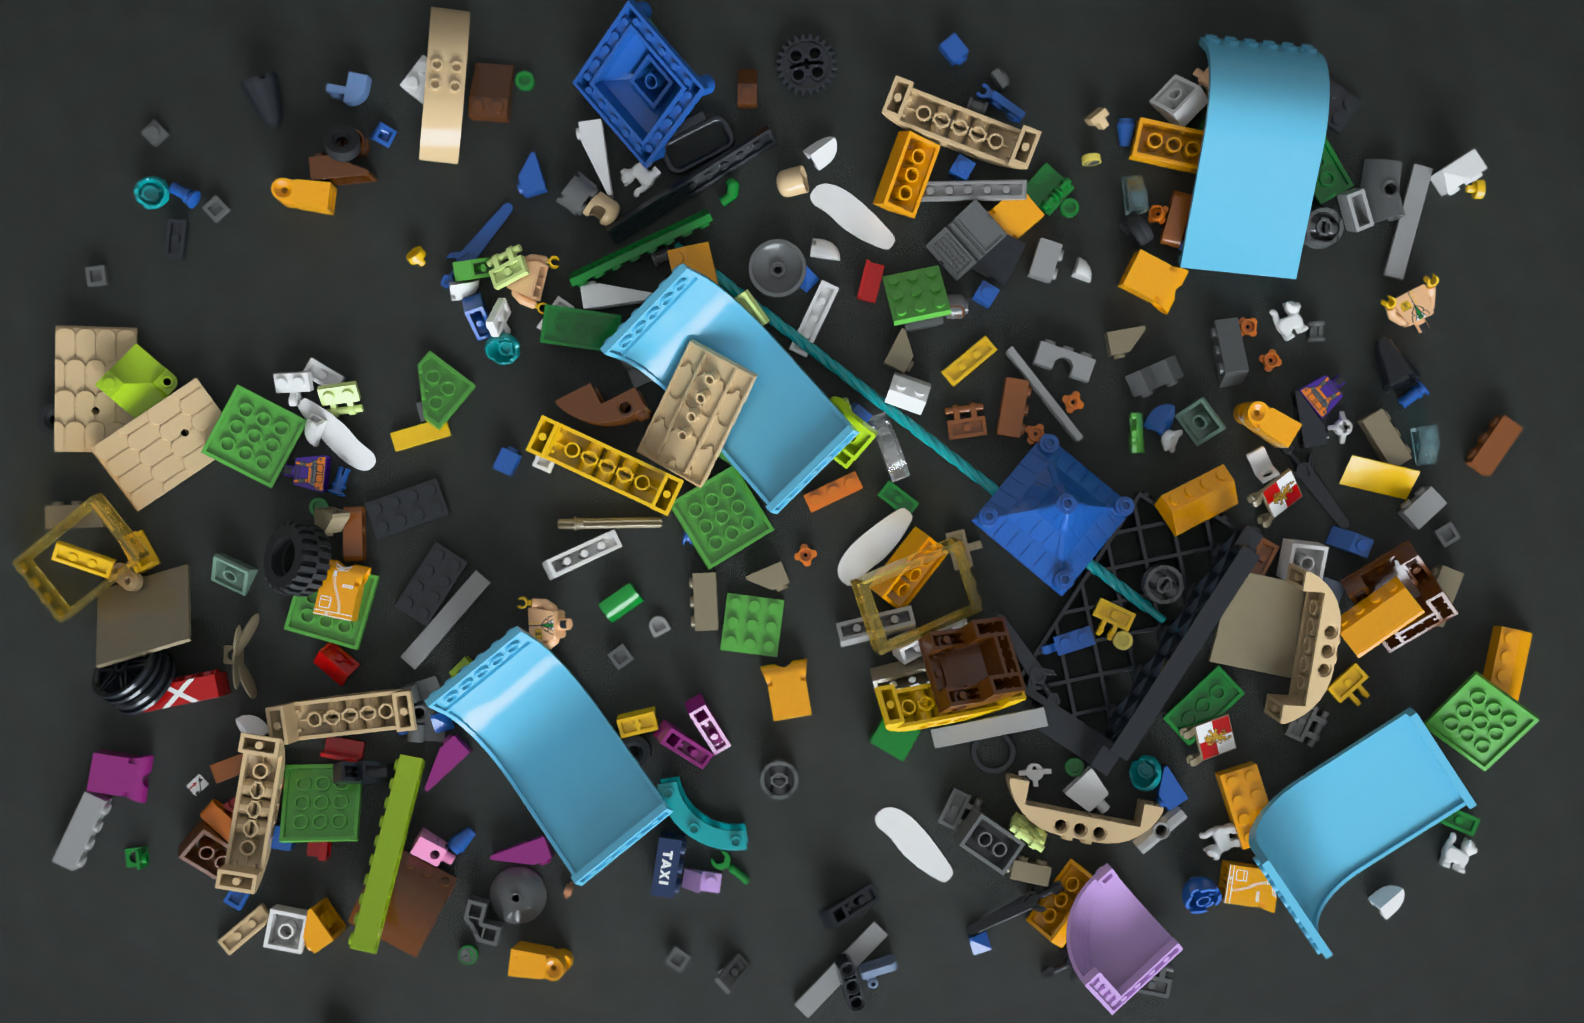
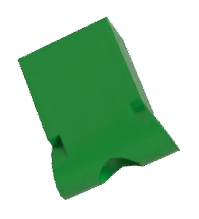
[868,717,921,762]

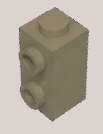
[1006,855,1052,887]

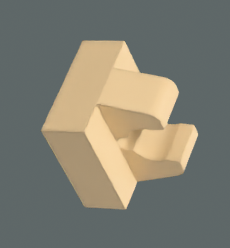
[1084,107,1109,130]

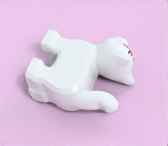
[621,162,661,197]
[1269,301,1309,341]
[1199,822,1241,860]
[1438,832,1478,874]

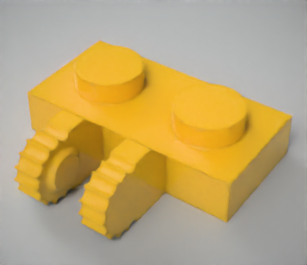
[1092,598,1136,641]
[1327,663,1370,706]

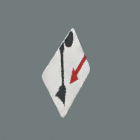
[187,774,209,796]

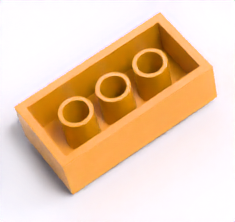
[1128,117,1204,174]
[1215,761,1269,850]

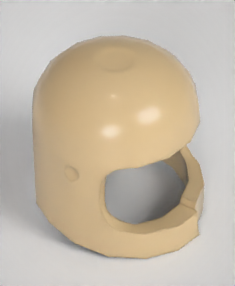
[776,165,809,197]
[583,191,620,226]

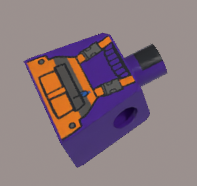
[1296,375,1345,419]
[284,456,331,493]

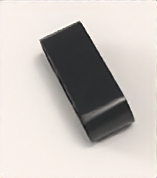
[835,953,865,1012]

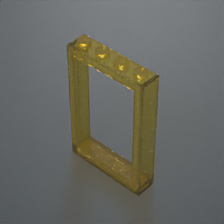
[12,492,150,623]
[850,537,983,655]

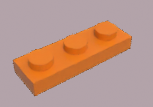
[803,471,863,513]

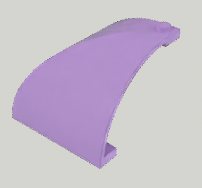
[1066,863,1183,1015]

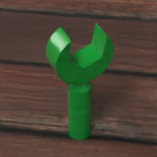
[711,849,750,885]

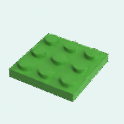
[882,265,951,326]
[720,593,784,657]

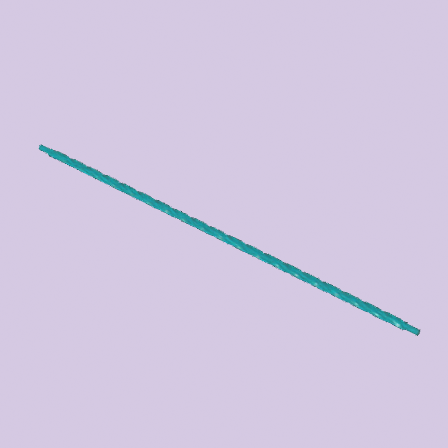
[674,242,1167,623]

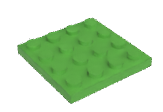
[201,384,306,488]
[671,465,774,570]
[284,573,380,650]
[1423,671,1539,771]
[279,764,363,843]

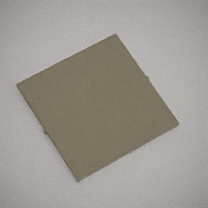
[96,564,191,668]
[1208,572,1306,678]

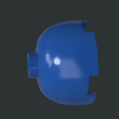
[1181,876,1222,914]

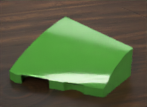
[1128,413,1145,454]

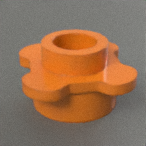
[1148,205,1169,224]
[1238,317,1258,337]
[1259,349,1282,372]
[1062,391,1084,413]
[1025,424,1044,444]
[794,544,817,566]

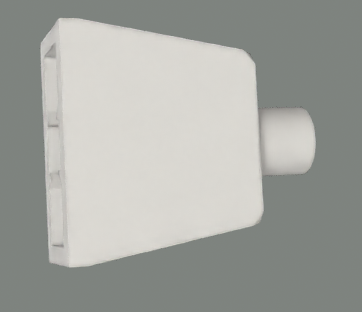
[1062,766,1110,814]

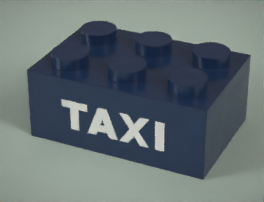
[650,831,687,899]

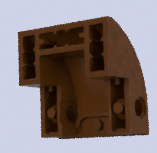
[555,383,653,427]
[1340,540,1459,653]
[918,616,1026,714]
[348,850,458,958]

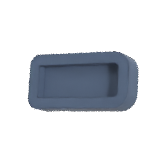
[858,954,898,989]

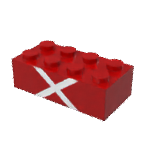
[143,669,231,713]

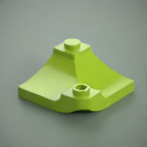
[95,343,178,418]
[830,396,878,469]

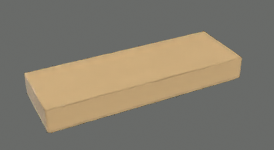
[217,903,270,956]

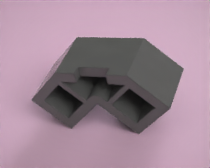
[1125,355,1184,398]
[464,895,505,946]

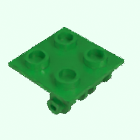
[1027,163,1075,216]

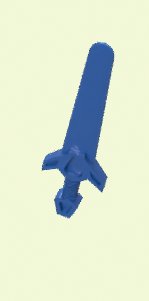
[440,203,513,289]

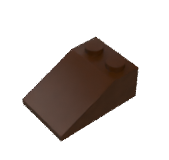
[468,63,514,123]
[309,153,378,186]
[178,819,228,880]

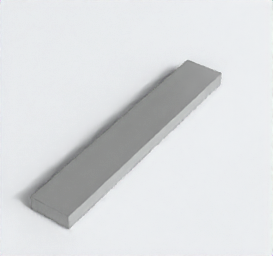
[1383,164,1433,280]
[921,180,1027,202]
[1005,346,1083,442]
[401,570,491,669]
[931,706,1048,748]
[794,921,888,1018]

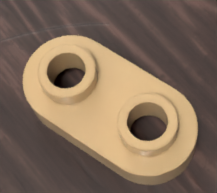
[111,563,143,592]

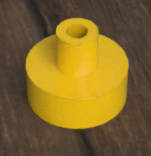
[1465,179,1486,199]
[406,246,426,266]

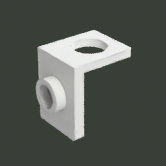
[1246,446,1280,484]

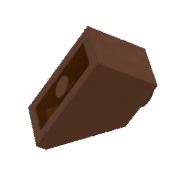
[738,69,758,108]

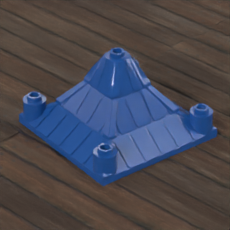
[572,0,715,169]
[972,433,1135,596]

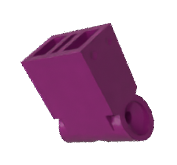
[87,749,155,803]

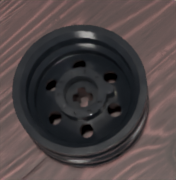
[92,649,176,715]

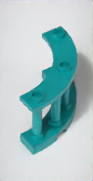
[657,775,748,851]

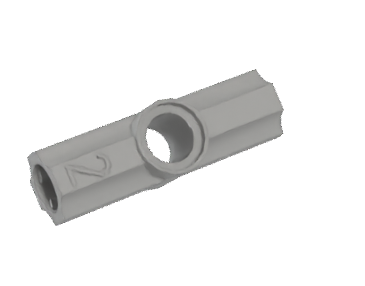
[1132,806,1187,855]

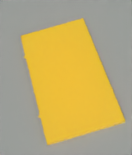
[1339,455,1420,500]

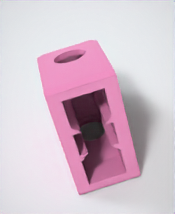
[410,827,456,866]

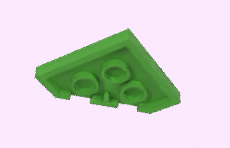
[418,351,476,430]

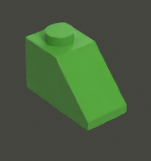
[452,257,495,282]

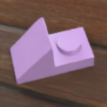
[682,867,722,893]

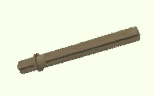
[557,516,662,531]

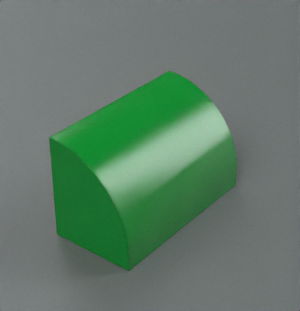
[598,582,644,623]

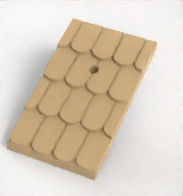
[54,325,138,452]
[636,339,758,488]
[90,378,222,512]

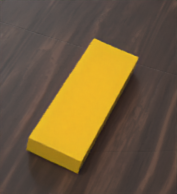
[941,335,997,387]
[390,421,452,452]
[51,540,116,579]

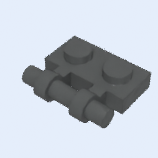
[1283,706,1329,748]
[937,787,983,830]
[1138,964,1174,999]

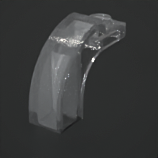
[868,412,910,482]

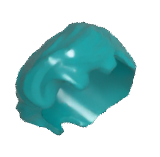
[134,176,170,209]
[484,332,520,365]
[1129,755,1162,791]

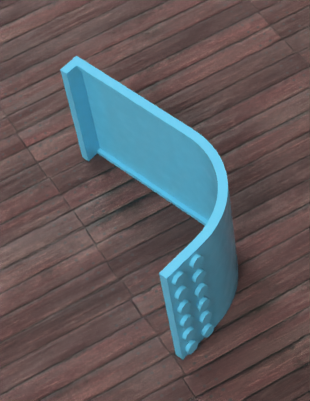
[1178,34,1330,279]
[600,263,860,514]
[424,626,673,886]
[1249,707,1477,959]

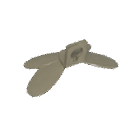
[223,613,260,699]

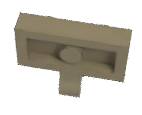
[945,529,983,571]

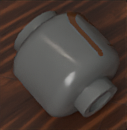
[945,294,968,319]

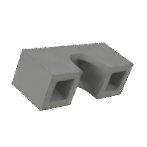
[1032,339,1096,383]

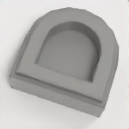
[649,615,672,638]

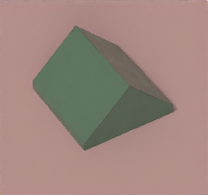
[1175,397,1226,446]
[211,553,259,596]

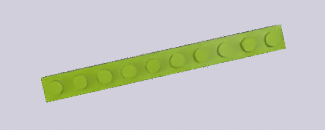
[348,754,425,954]

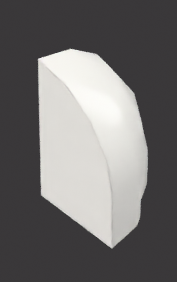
[803,137,837,171]
[810,238,840,261]
[1071,257,1092,283]
[449,279,480,301]
[304,412,327,447]
[236,715,269,736]
[1368,885,1405,920]

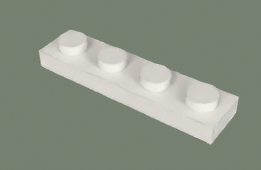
[789,280,839,358]

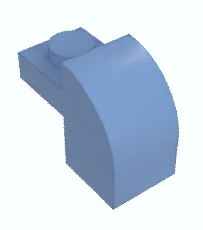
[326,72,372,106]

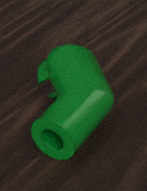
[719,178,739,206]

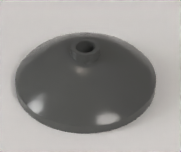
[749,239,806,297]
[489,866,547,924]

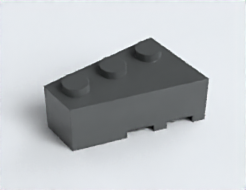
[1210,317,1249,388]

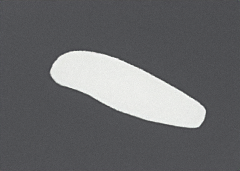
[810,183,895,250]
[298,398,376,471]
[838,508,913,586]
[875,807,953,882]

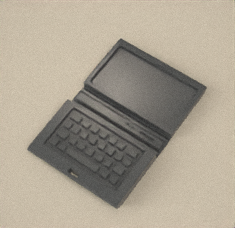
[925,199,1008,281]

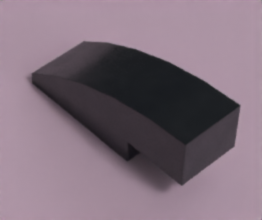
[333,761,396,784]

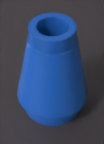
[1116,118,1136,146]
[447,826,476,855]

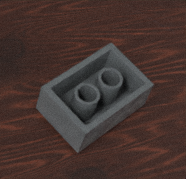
[952,807,1025,876]

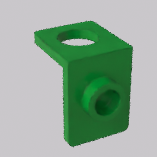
[125,846,150,870]

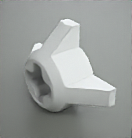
[1327,411,1353,444]
[1161,430,1183,453]
[1018,763,1052,787]

